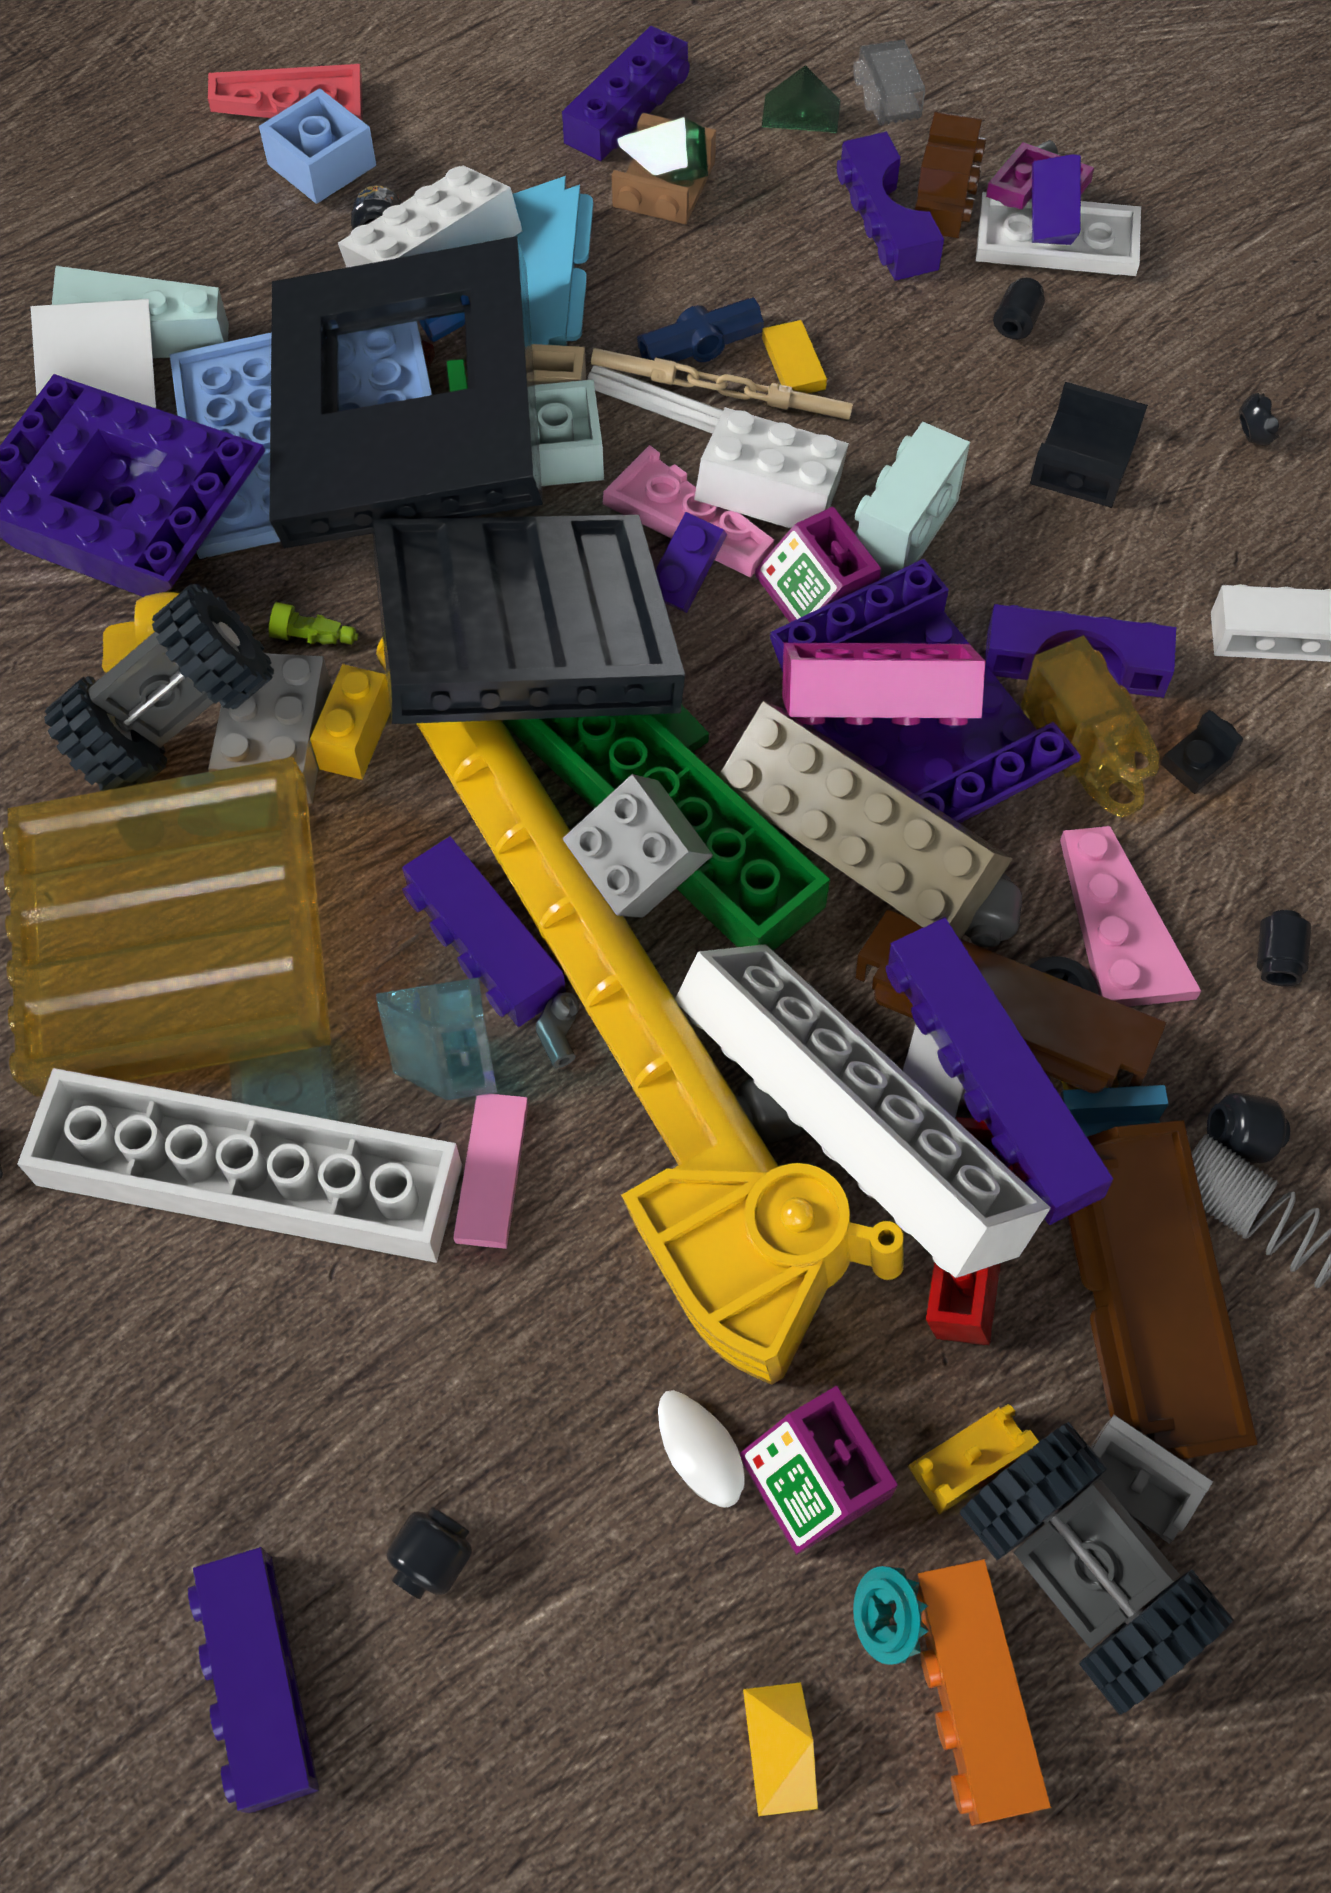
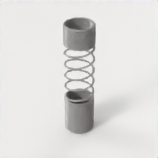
[1192,1134,1331,1289]

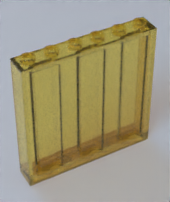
[3,757,331,1097]

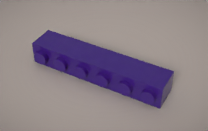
[885,917,1113,1225]

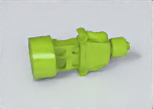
[269,602,358,645]

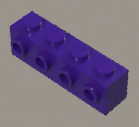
[562,26,690,161]

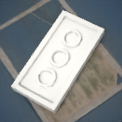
[976,192,1141,276]

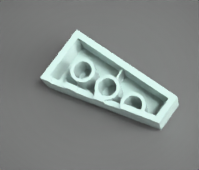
[52,266,229,358]

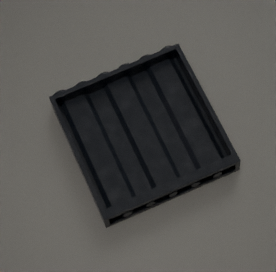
[373,515,685,724]

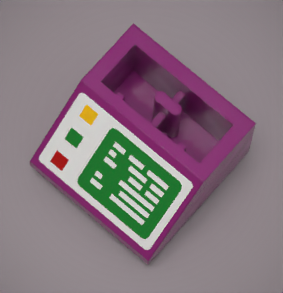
[755,507,881,622]
[739,1386,898,1555]

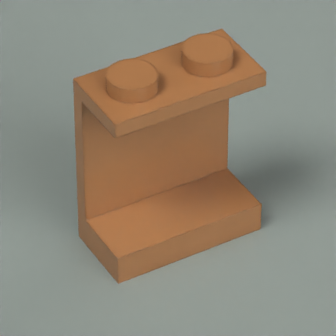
[612,113,716,224]

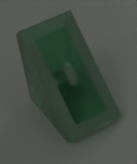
[762,65,841,133]

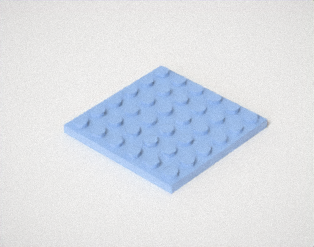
[170,319,432,559]

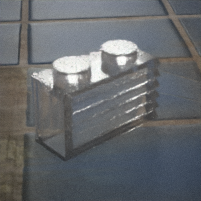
[853,39,925,126]

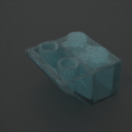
[376,977,497,1100]

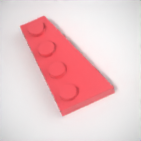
[208,64,363,121]

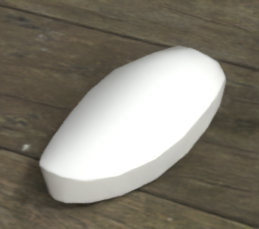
[658,1390,744,1508]

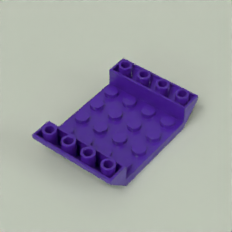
[770,559,1081,823]

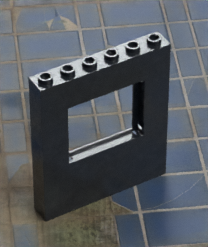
[269,236,543,548]

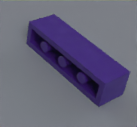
[402,836,566,1028]
[188,1547,319,1813]

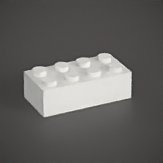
[338,165,523,267]

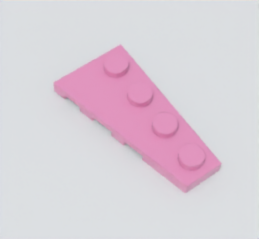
[603,445,774,578]
[1060,826,1201,1007]

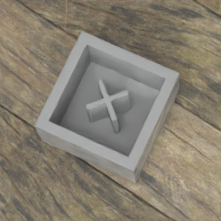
[562,774,713,918]

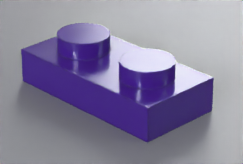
[655,512,727,613]

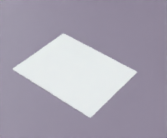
[31,299,156,408]

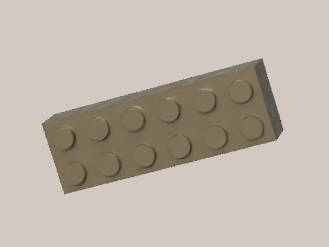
[718,701,1013,940]

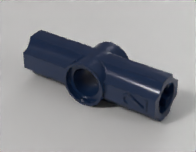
[637,297,764,362]

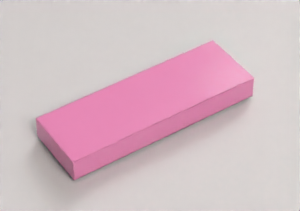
[453,1092,529,1249]

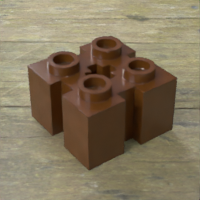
[915,112,986,238]

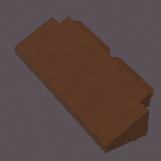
[855,909,1167,1093]
[1068,1120,1258,1459]

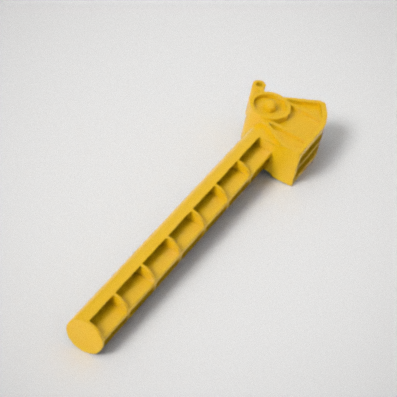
[376,637,904,1385]

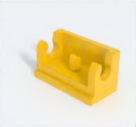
[908,1404,1039,1515]

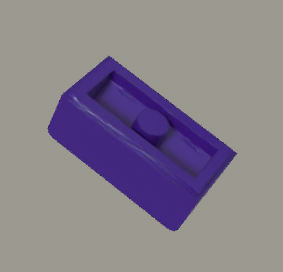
[1032,154,1081,245]

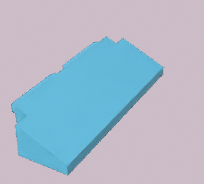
[512,176,593,346]

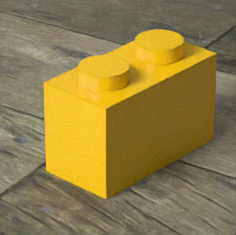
[310,664,391,780]

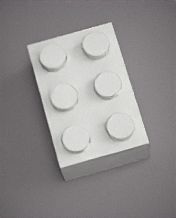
[694,407,849,528]

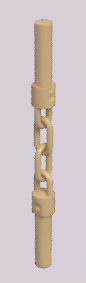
[591,348,853,420]

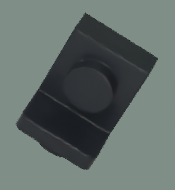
[1160,710,1243,794]

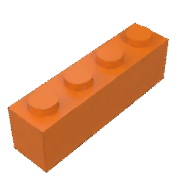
[913,1559,1051,1826]

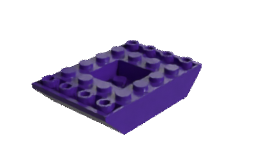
[0,374,266,597]

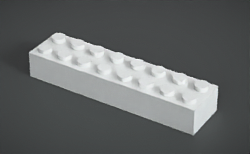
[675,944,1051,1278]
[17,1068,462,1263]

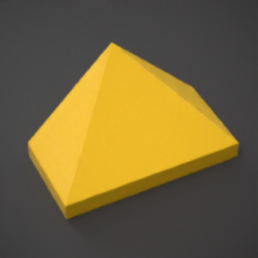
[743,1682,818,1817]

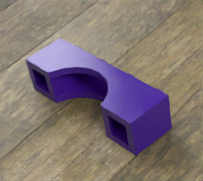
[837,131,944,281]
[985,604,1176,698]

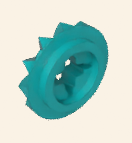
[853,1566,929,1665]

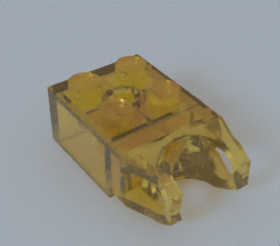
[1020,635,1159,818]

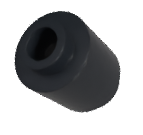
[993,277,1045,340]
[1257,910,1311,986]

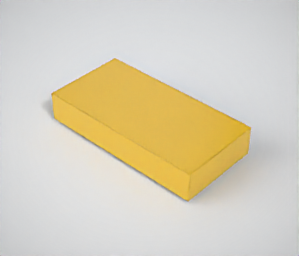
[762,320,827,394]

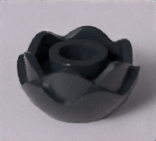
[1239,393,1280,446]

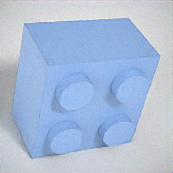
[259,88,376,204]

